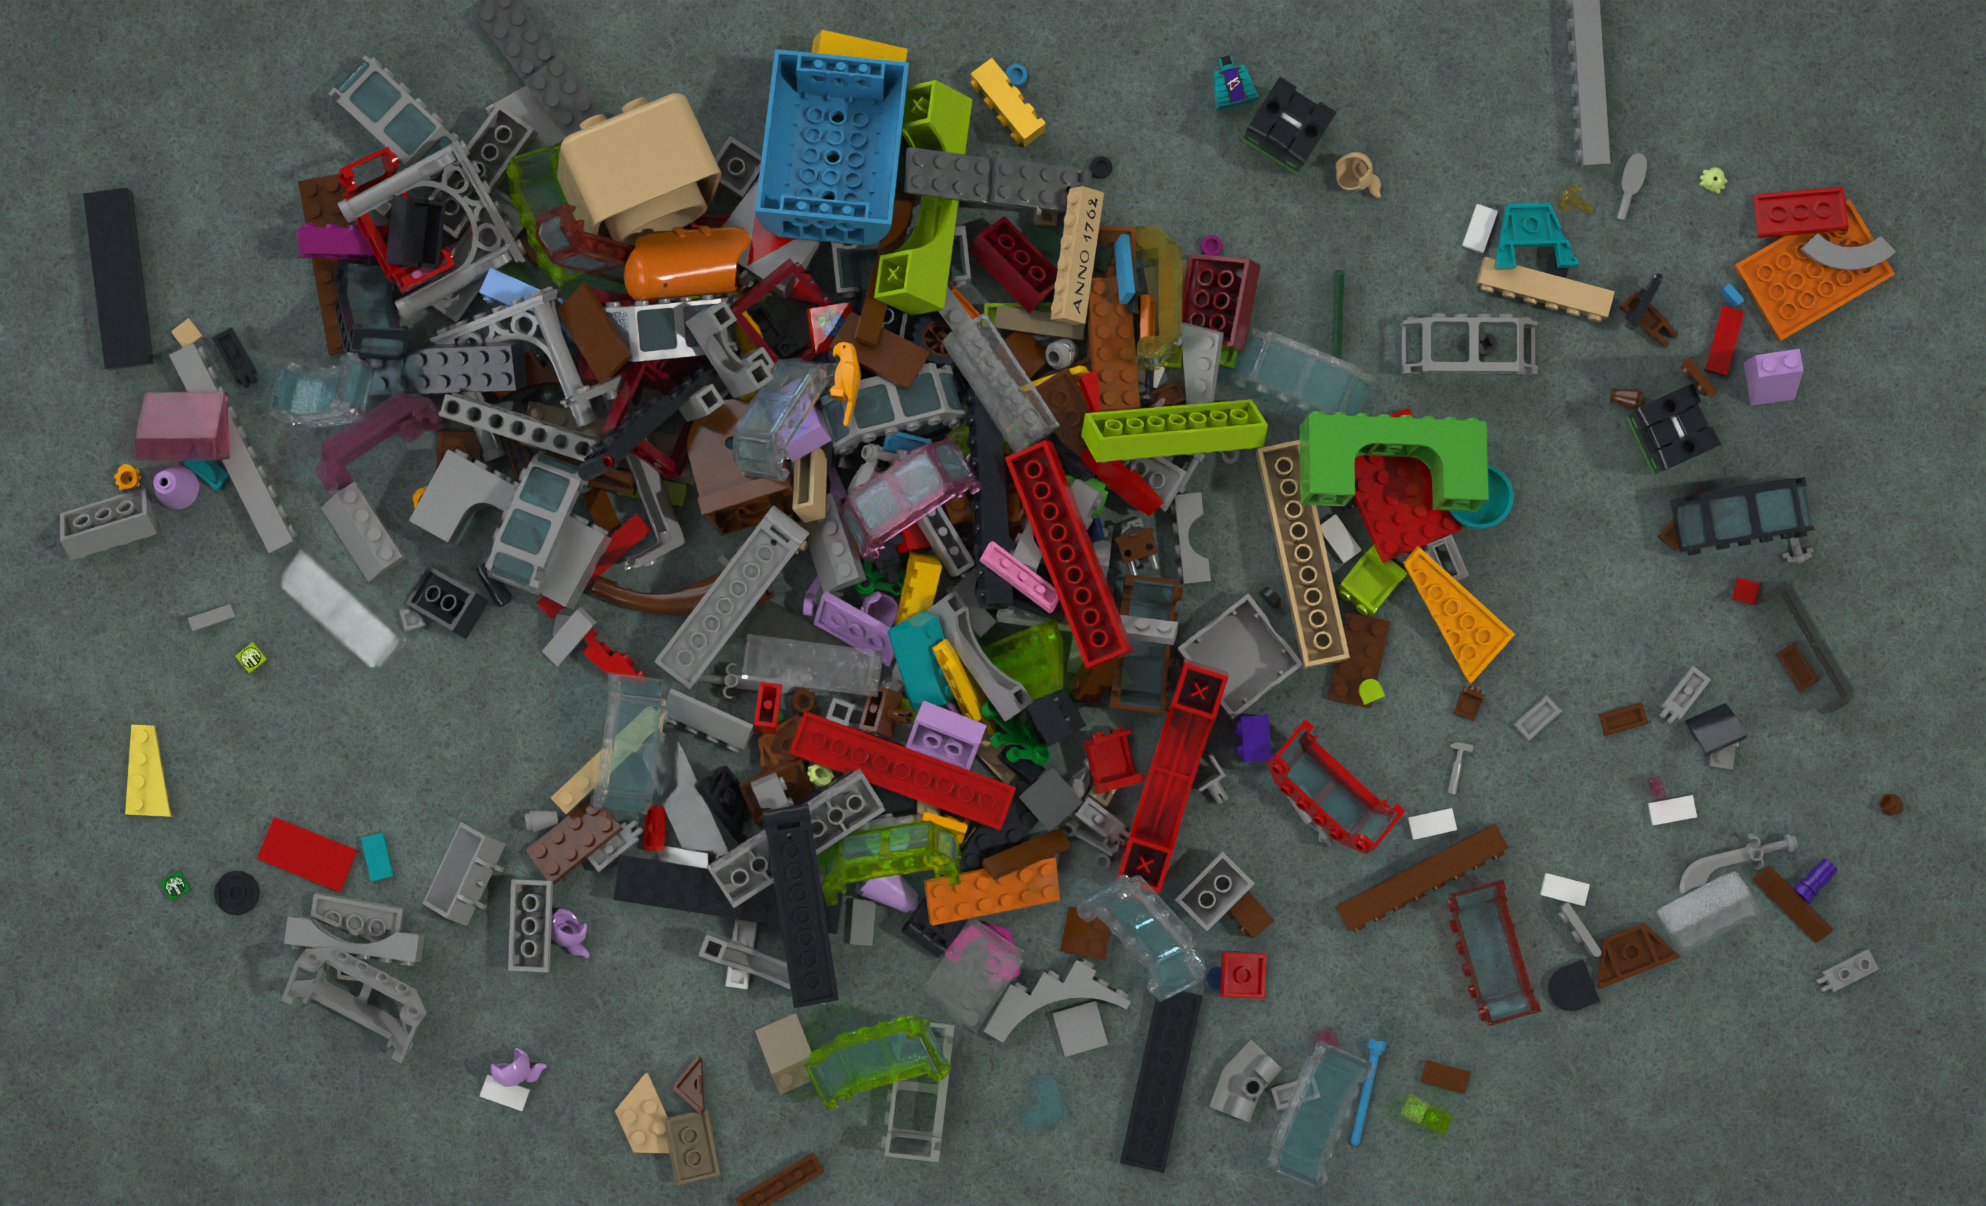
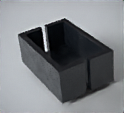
[386,195,446,269]

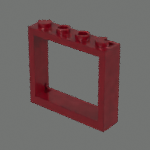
[729,258,833,381]
[601,361,695,478]

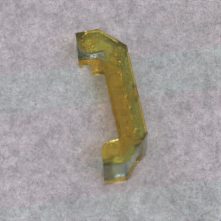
[1135,226,1182,370]

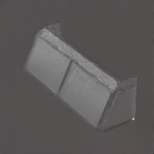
[280,550,407,670]

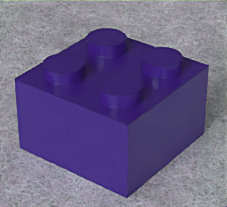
[1234,715,1272,762]

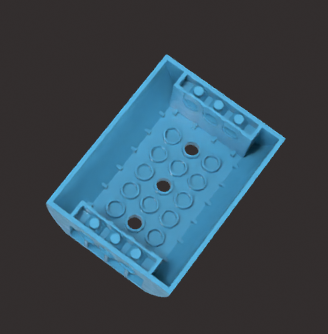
[755,49,909,246]

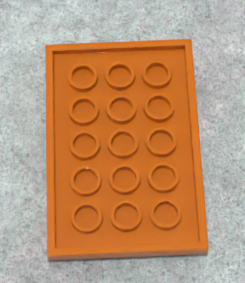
[1734,198,1895,342]

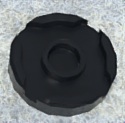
[214,870,260,916]

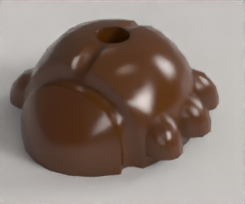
[790,687,817,714]

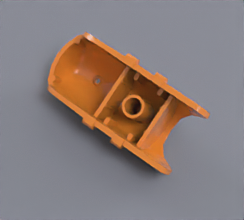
[624,225,750,301]

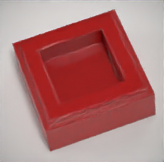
[1732,577,1760,605]

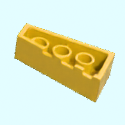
[811,30,908,62]
[970,58,1046,147]
[895,551,942,626]

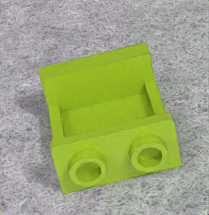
[1336,545,1408,617]

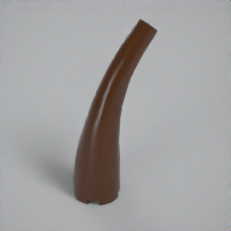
[591,571,775,616]

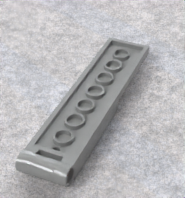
[654,505,810,689]

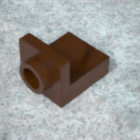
[1453,685,1486,721]

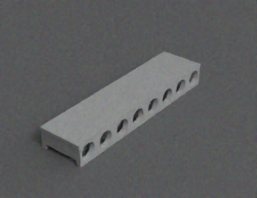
[438,393,618,468]
[707,768,885,908]

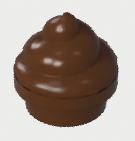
[1879,794,1903,816]

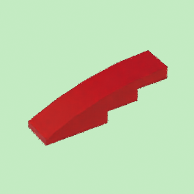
[1079,448,1164,516]

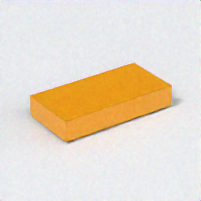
[922,812,967,836]

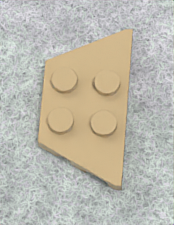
[615,1073,669,1154]

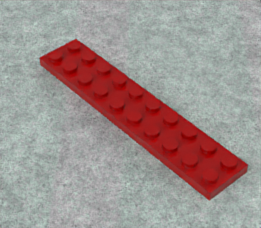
[789,711,1016,830]

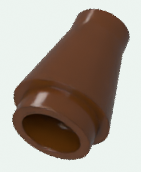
[1610,388,1644,410]

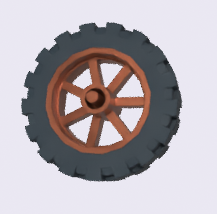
[909,312,968,370]

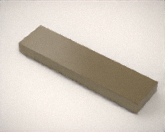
[994,305,1085,341]

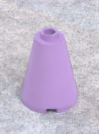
[153,465,199,510]
[855,855,920,913]

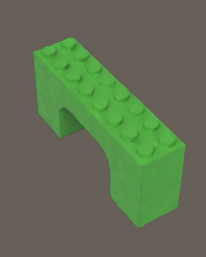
[1300,411,1489,511]

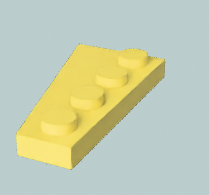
[125,725,172,817]

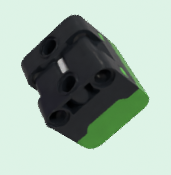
[1242,76,1337,175]
[1626,383,1722,475]

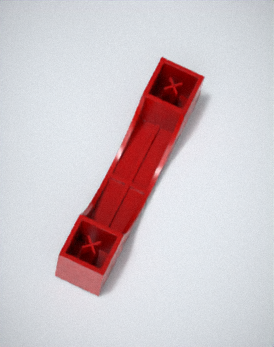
[1116,659,1229,893]

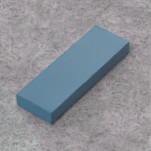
[1114,234,1135,304]

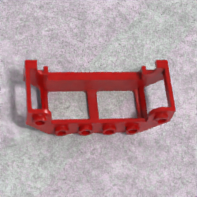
[337,147,454,293]

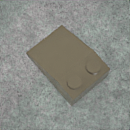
[755,1013,823,1095]

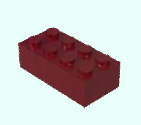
[968,216,1058,313]

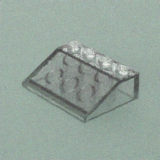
[923,918,1027,1033]

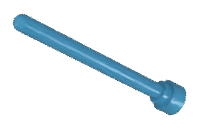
[1351,1038,1387,1146]

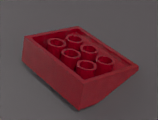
[1174,254,1261,352]

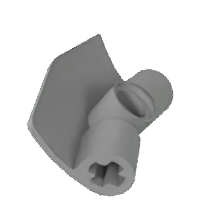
[1210,1040,1282,1123]

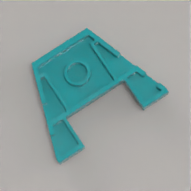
[1494,203,1579,270]

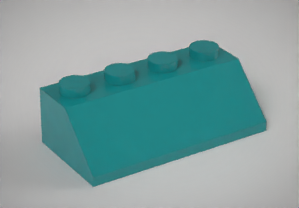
[887,611,955,710]

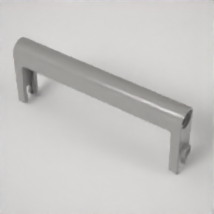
[560,375,686,571]

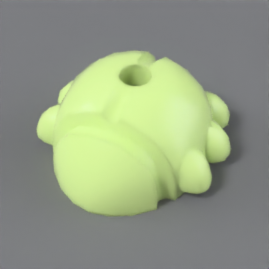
[1700,167,1727,194]
[807,764,835,787]

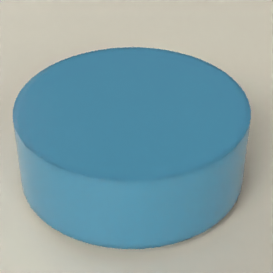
[1005,64,1027,87]

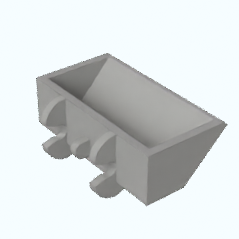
[422,822,506,926]

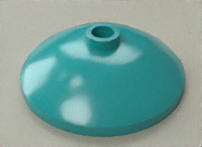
[1449,465,1514,529]

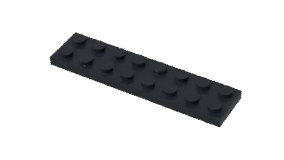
[1120,985,1203,1173]

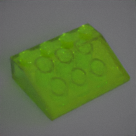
[981,620,1063,700]

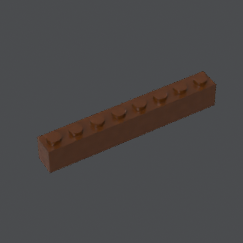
[1334,824,1508,933]

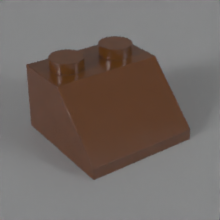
[995,331,1048,385]
[1060,906,1114,960]

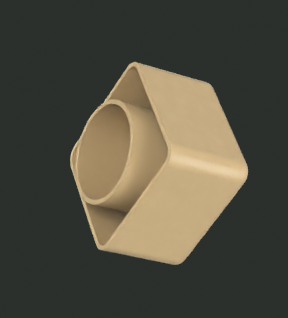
[557,93,722,252]

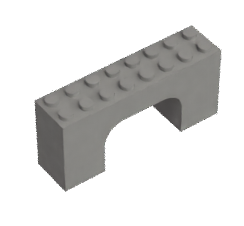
[409,449,612,609]

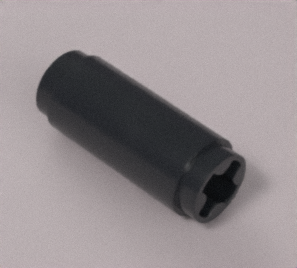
[476,563,512,608]

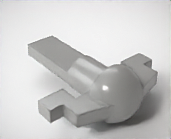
[1782,538,1814,564]

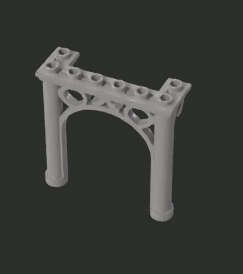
[337,138,526,321]
[430,286,599,462]

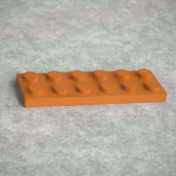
[924,856,1060,926]

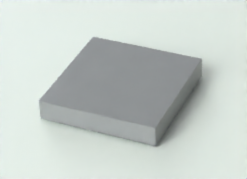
[1053,1001,1108,1057]

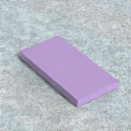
[813,591,895,667]

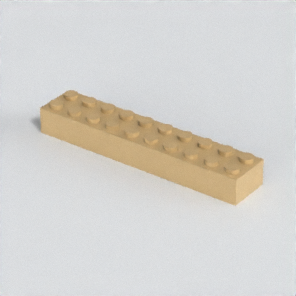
[1256,440,1350,670]

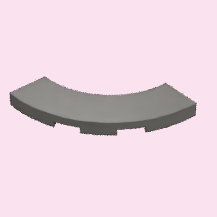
[1800,233,1896,271]

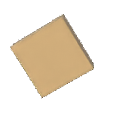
[171,318,204,348]

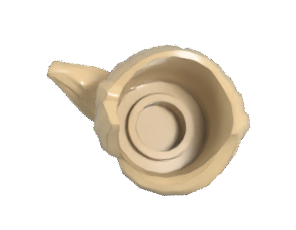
[1335,152,1381,198]

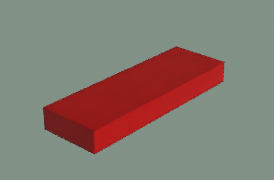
[1704,306,1745,376]

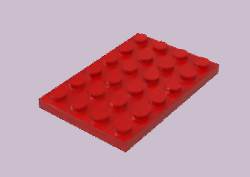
[1353,408,1462,563]

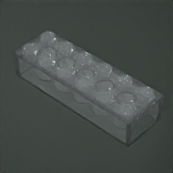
[942,313,1060,453]
[741,634,883,697]

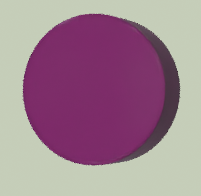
[1200,235,1223,256]

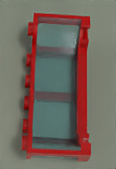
[1266,719,1405,854]

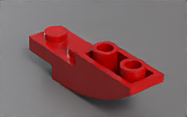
[583,628,649,689]

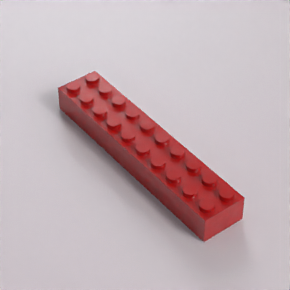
[1005,440,1134,669]

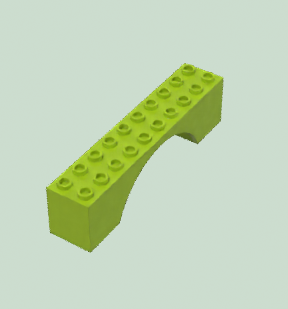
[874,80,972,315]

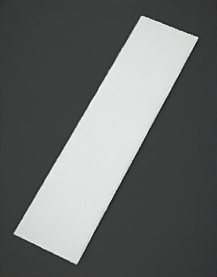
[658,846,708,869]

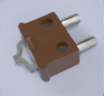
[1114,521,1159,575]

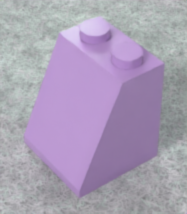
[1743,349,1803,406]

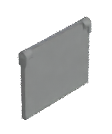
[485,85,566,165]

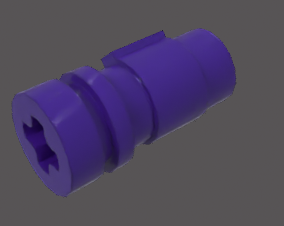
[1793,859,1837,904]

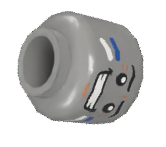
[1045,338,1079,370]

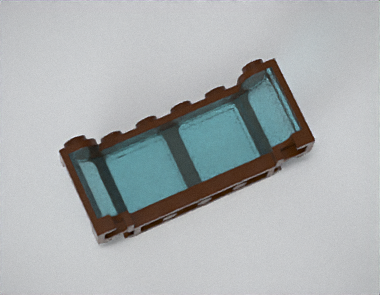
[1109,574,1183,717]

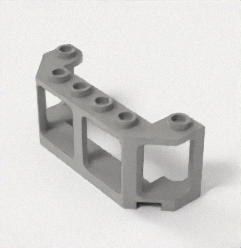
[1401,313,1538,377]
[281,947,427,1063]
[881,1018,955,1162]

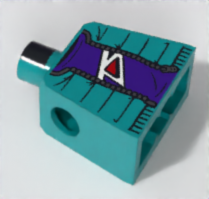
[1213,55,1258,111]

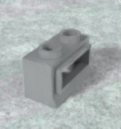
[1424,534,1469,581]

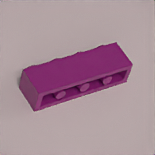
[296,224,389,260]

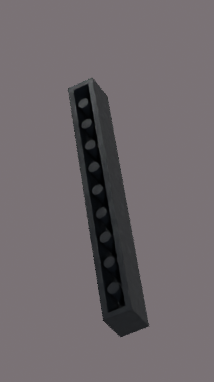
[964,385,1013,609]

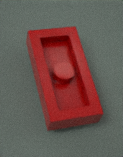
[643,805,666,851]

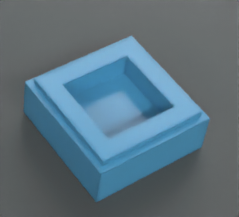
[1719,284,1744,308]

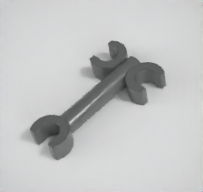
[1062,819,1122,868]

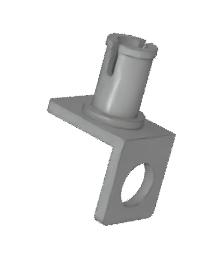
[1195,752,1229,805]

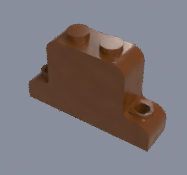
[930,465,976,551]

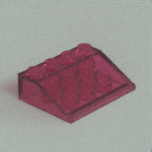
[135,392,230,461]

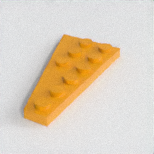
[1403,546,1515,684]

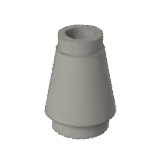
[524,811,558,833]

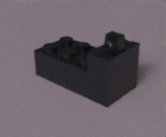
[1025,687,1088,748]

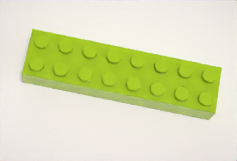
[1081,399,1268,462]

